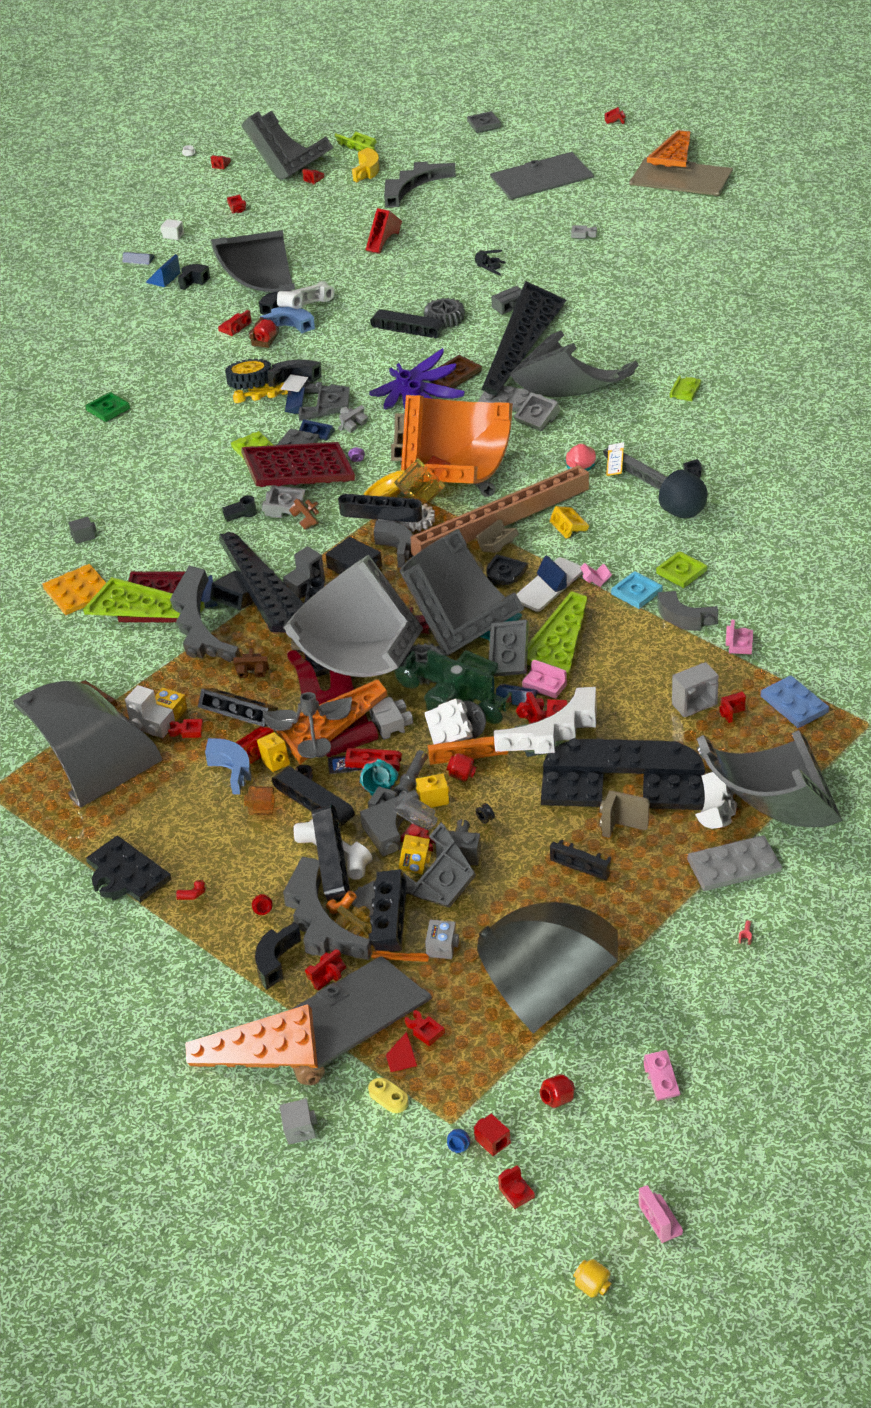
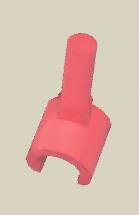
[739,920,752,945]

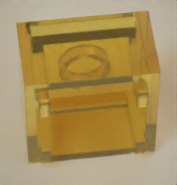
[394,458,446,505]

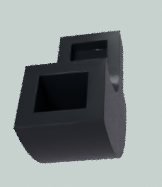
[255,922,301,990]

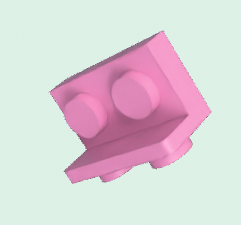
[726,619,753,654]
[522,660,567,699]
[639,1185,683,1243]

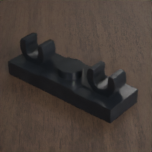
[550,840,611,881]

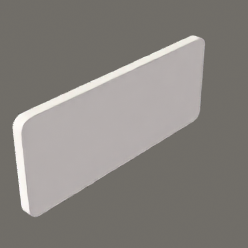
[517,557,583,612]

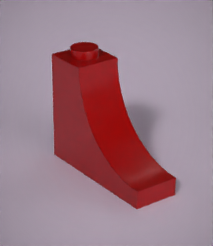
[365,208,402,254]

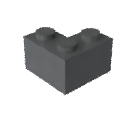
[283,546,325,599]

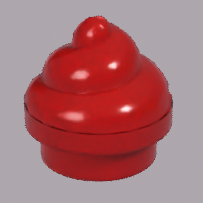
[251,894,273,915]

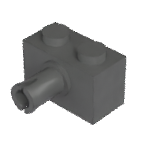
[436,819,481,866]

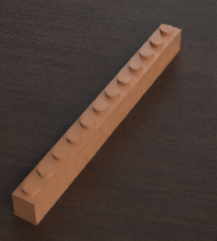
[411,465,589,556]

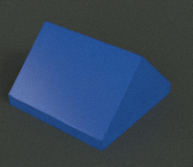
[146,254,181,287]

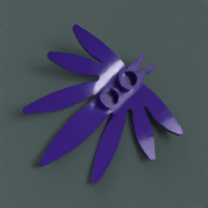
[369,348,465,410]

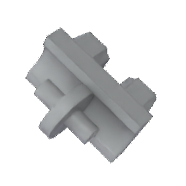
[338,405,368,433]

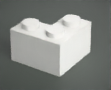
[125,685,175,738]

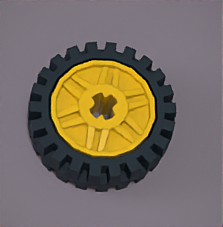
[225,359,272,389]

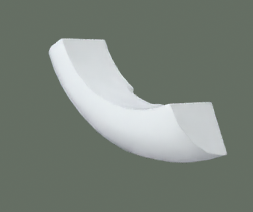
[695,772,737,829]

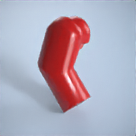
[176,880,206,900]

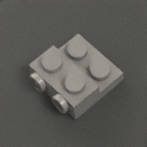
[514,392,561,431]
[262,485,305,518]

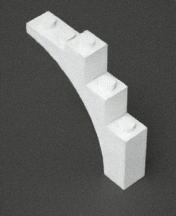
[494,687,597,754]

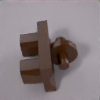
[233,648,270,678]

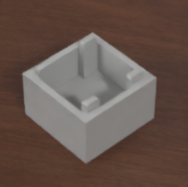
[672,662,719,717]

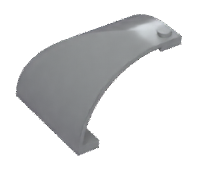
[284,555,423,677]

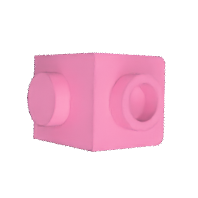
[580,563,612,587]

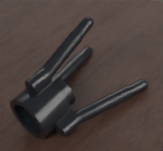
[475,249,506,276]

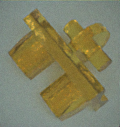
[334,905,371,938]

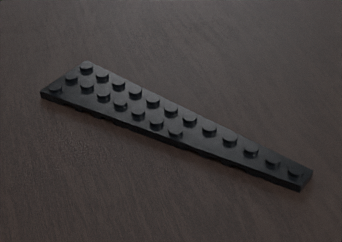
[481,281,567,396]
[219,532,304,633]

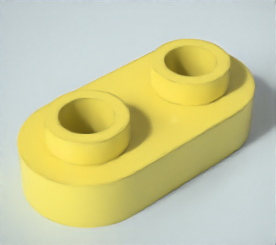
[368,1078,408,1113]

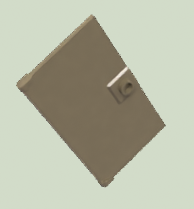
[629,157,733,196]

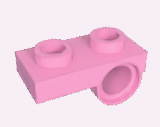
[644,1050,680,1101]

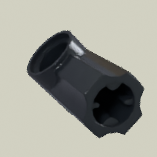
[222,495,257,521]

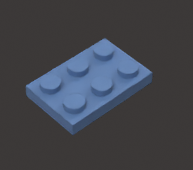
[761,675,829,728]

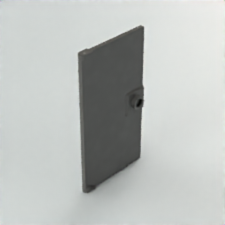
[490,152,594,200]
[290,956,432,1070]

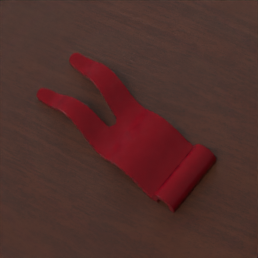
[287,650,379,758]

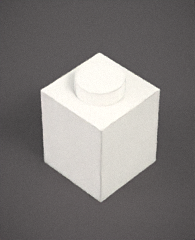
[161,219,184,240]

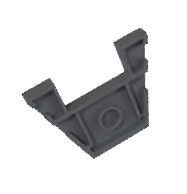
[298,380,350,421]
[403,822,476,908]

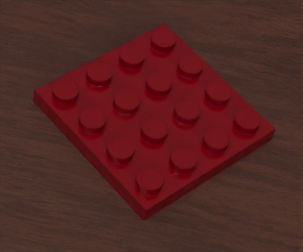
[117,571,186,623]

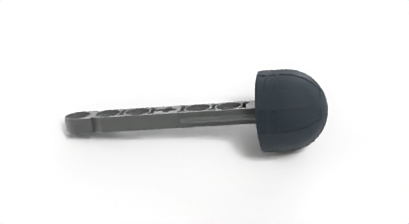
[603,447,708,519]

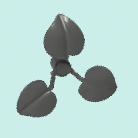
[263,692,352,758]

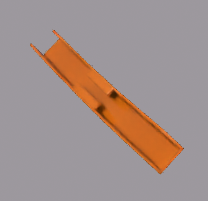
[371,951,429,962]

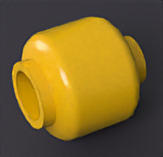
[573,1259,612,1298]

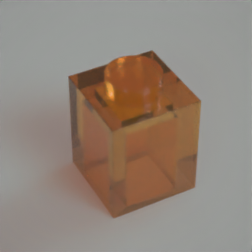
[244,786,275,815]

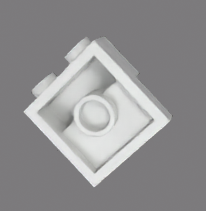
[425,699,473,744]

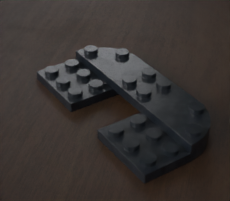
[541,738,705,810]

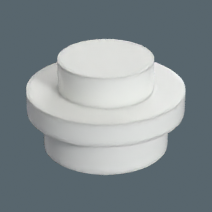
[182,145,196,156]

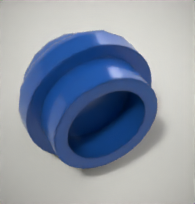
[447,1129,470,1153]

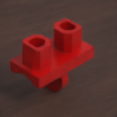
[516,692,547,724]
[305,949,347,991]

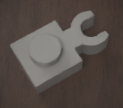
[571,225,597,238]

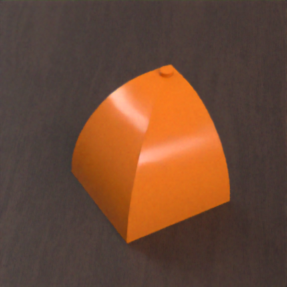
[401,395,513,483]

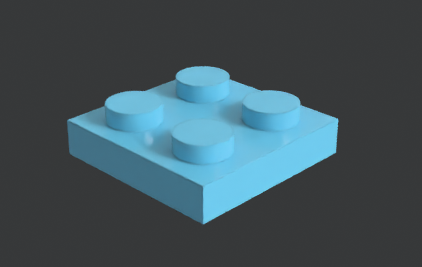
[611,571,663,609]

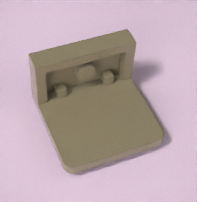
[599,790,650,838]

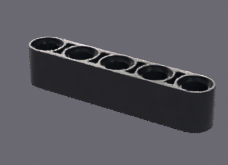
[370,309,445,339]
[338,494,423,523]
[272,766,355,827]
[312,804,350,901]

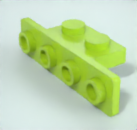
[334,132,379,156]

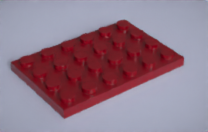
[241,442,355,487]

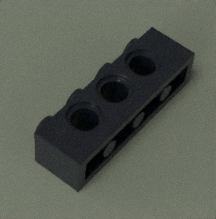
[198,688,279,727]
[369,869,407,952]

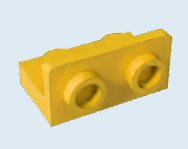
[550,506,589,539]

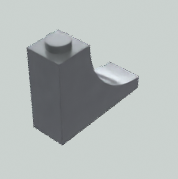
[360,790,420,857]

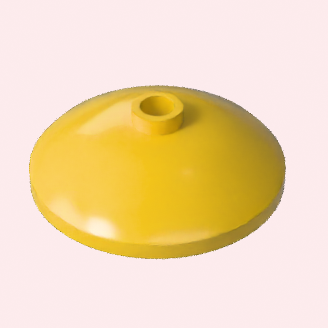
[363,470,408,498]

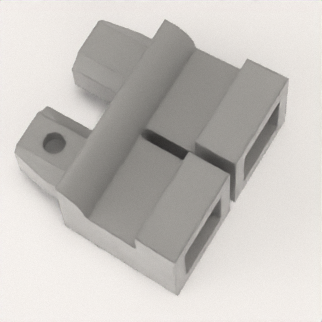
[370,697,413,740]

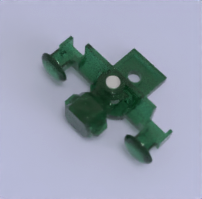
[394,650,512,724]

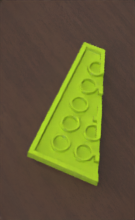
[83,577,205,618]
[527,591,587,678]

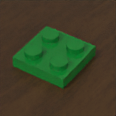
[85,392,130,422]

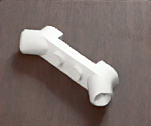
[277,281,335,309]
[294,819,372,879]

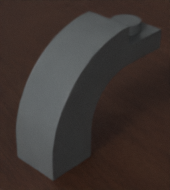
[374,520,413,568]
[657,591,718,631]

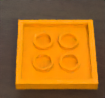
[42,564,106,615]

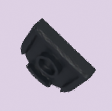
[486,554,528,585]

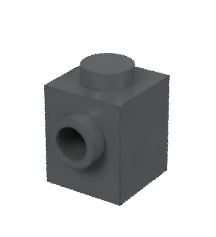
[68,516,97,544]

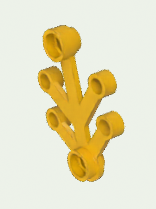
[233,382,288,403]

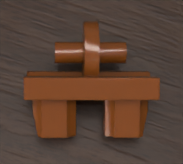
[289,498,320,530]

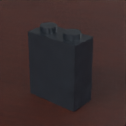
[325,536,382,574]
[210,570,254,610]

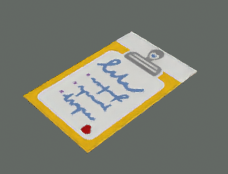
[606,442,624,476]

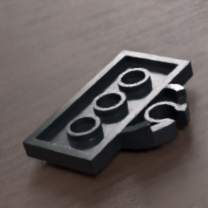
[86,835,172,903]

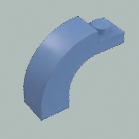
[260,307,315,333]
[205,738,252,794]

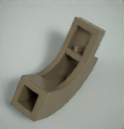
[391,413,405,461]

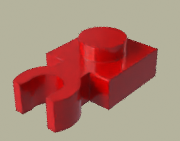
[168,719,204,738]
[400,824,436,852]
[405,1010,445,1047]

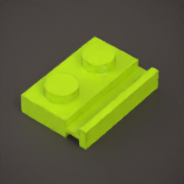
[669,376,701,401]

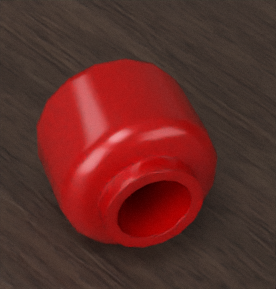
[254,319,277,342]
[446,753,477,782]
[540,1074,575,1108]

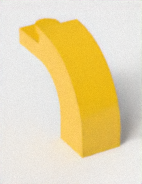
[352,147,380,182]

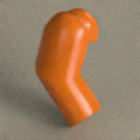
[326,891,357,914]

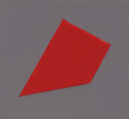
[426,456,451,465]
[386,1031,417,1072]

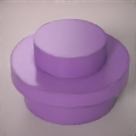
[348,447,365,462]

